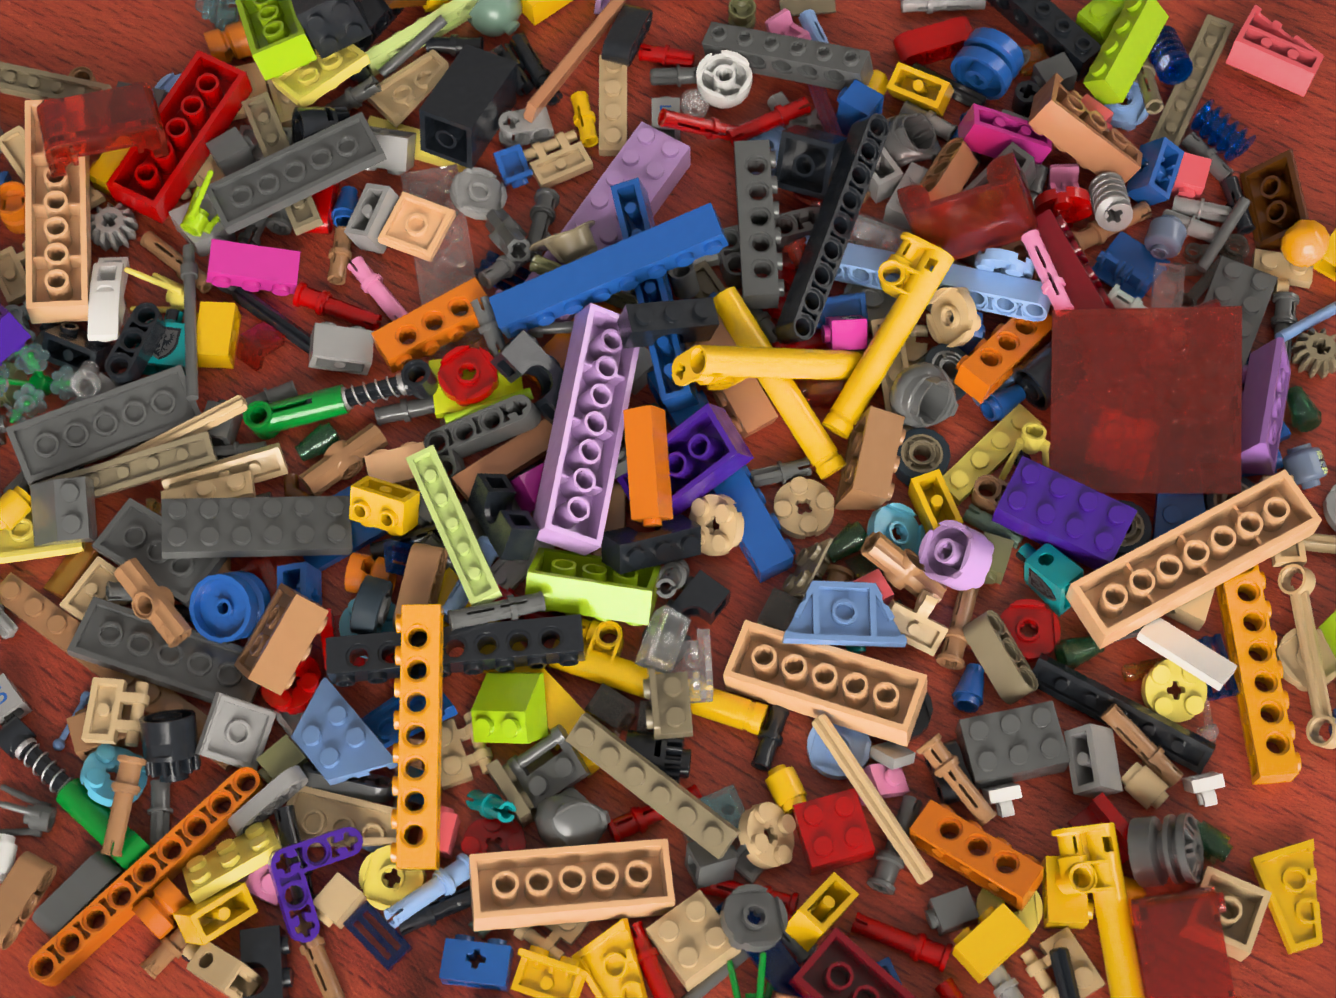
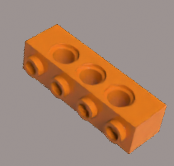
[371,277,491,374]
[953,314,1059,404]
[909,800,1044,912]

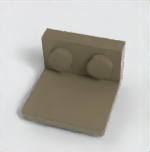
[486,750,576,828]

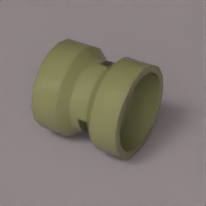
[728,0,756,29]

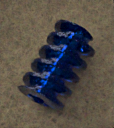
[1148,25,1193,85]
[1191,99,1256,161]

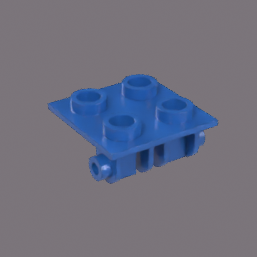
[1092,231,1171,299]

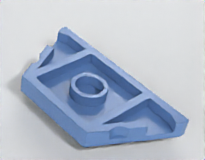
[782,580,907,648]
[291,677,398,786]

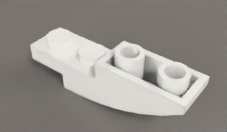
[87,257,130,342]

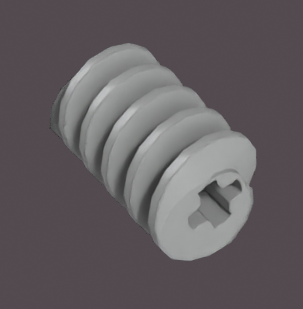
[1089,172,1133,232]

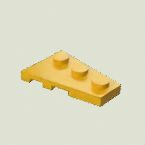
[1249,839,1323,955]
[571,918,648,998]

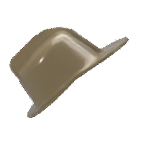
[529,220,598,265]

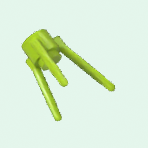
[180,170,220,237]

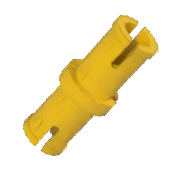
[570,91,599,148]

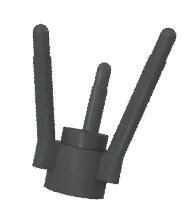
[0,784,57,837]

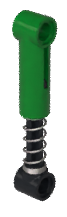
[243,359,439,440]
[0,714,151,870]

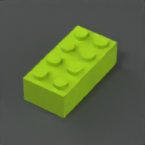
[235,0,317,81]
[525,547,661,626]

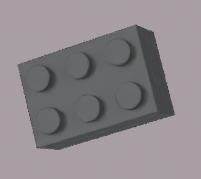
[955,700,1070,790]

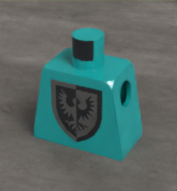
[135,309,186,376]
[1016,543,1084,617]

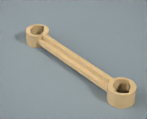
[1278,564,1336,749]

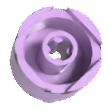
[919,520,994,591]

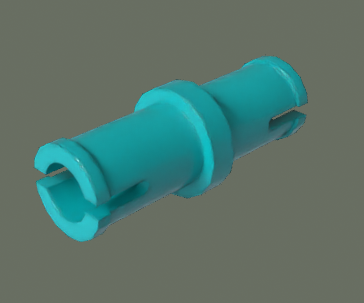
[466,789,516,823]

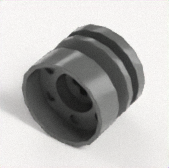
[1127,812,1204,888]

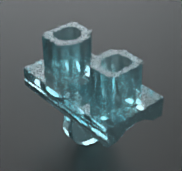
[195,0,239,31]

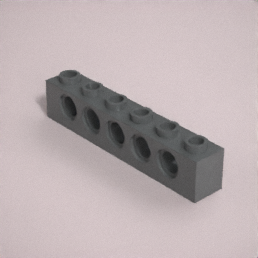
[702,22,874,90]
[734,140,784,309]

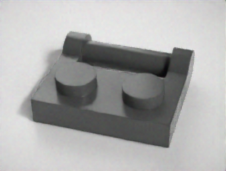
[507,724,591,809]

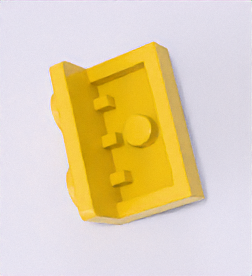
[510,945,588,998]

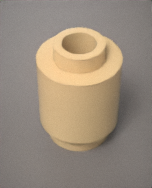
[1121,762,1169,810]

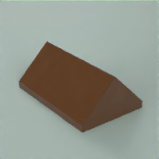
[1240,149,1309,250]

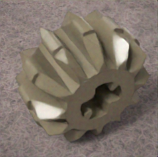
[1291,327,1336,379]

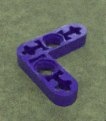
[268,827,363,943]

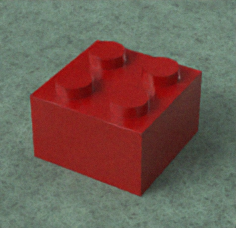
[791,788,875,876]

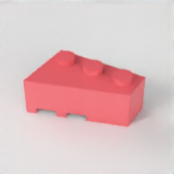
[1226,4,1324,97]

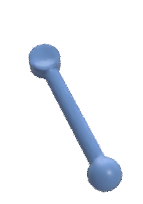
[52,691,90,751]

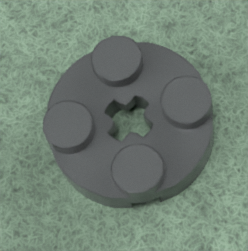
[720,884,788,952]

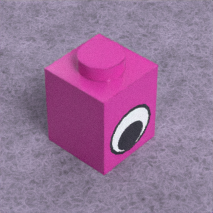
[821,315,868,350]

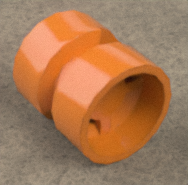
[203,21,252,64]
[0,181,25,234]
[344,552,398,594]
[132,877,191,940]

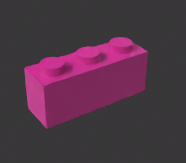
[958,103,1053,164]
[206,239,301,296]

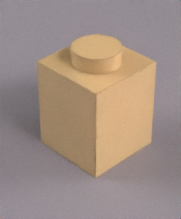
[313,872,367,929]

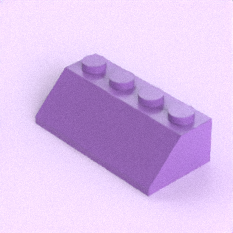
[1229,337,1291,475]

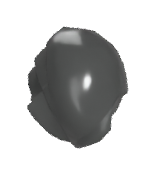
[884,112,942,167]
[889,362,959,428]
[535,787,611,848]

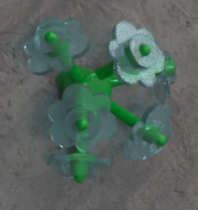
[0,342,80,424]

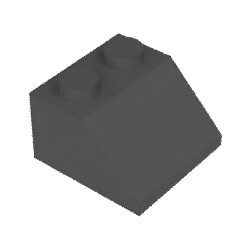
[30,476,98,547]

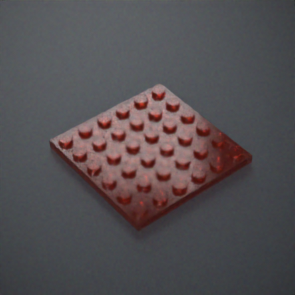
[1050,306,1243,494]

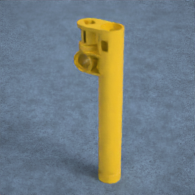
[822,232,954,439]
[713,286,847,480]
[671,345,865,391]
[549,615,768,735]
[1051,822,1145,998]

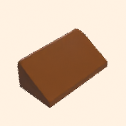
[43,542,103,600]

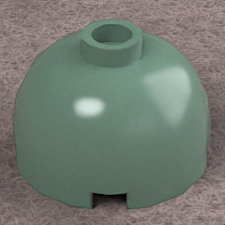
[468,0,522,37]

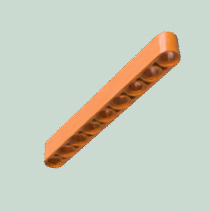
[28,767,266,987]

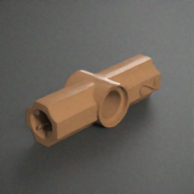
[299,423,388,496]
[861,531,947,604]
[114,558,193,648]

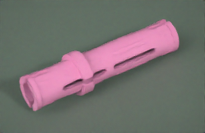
[1021,229,1074,317]
[347,256,408,321]

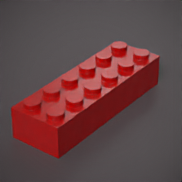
[106,50,253,224]

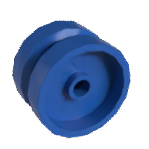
[950,27,1025,100]
[189,570,271,643]

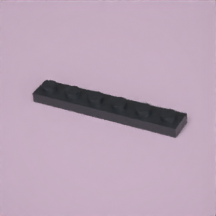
[1032,653,1216,774]

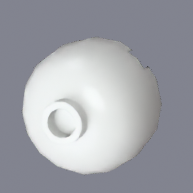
[696,50,753,109]

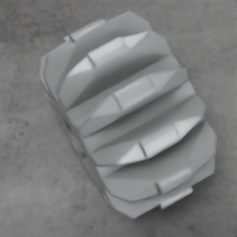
[90,202,138,252]

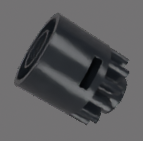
[291,106,350,144]
[1012,339,1087,411]
[139,709,201,783]
[626,730,691,784]

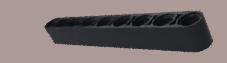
[775,113,889,345]

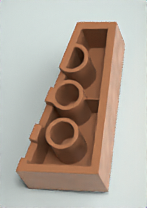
[1028,73,1143,183]
[684,313,778,439]

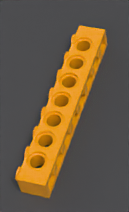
[1216,564,1301,785]
[390,604,444,870]

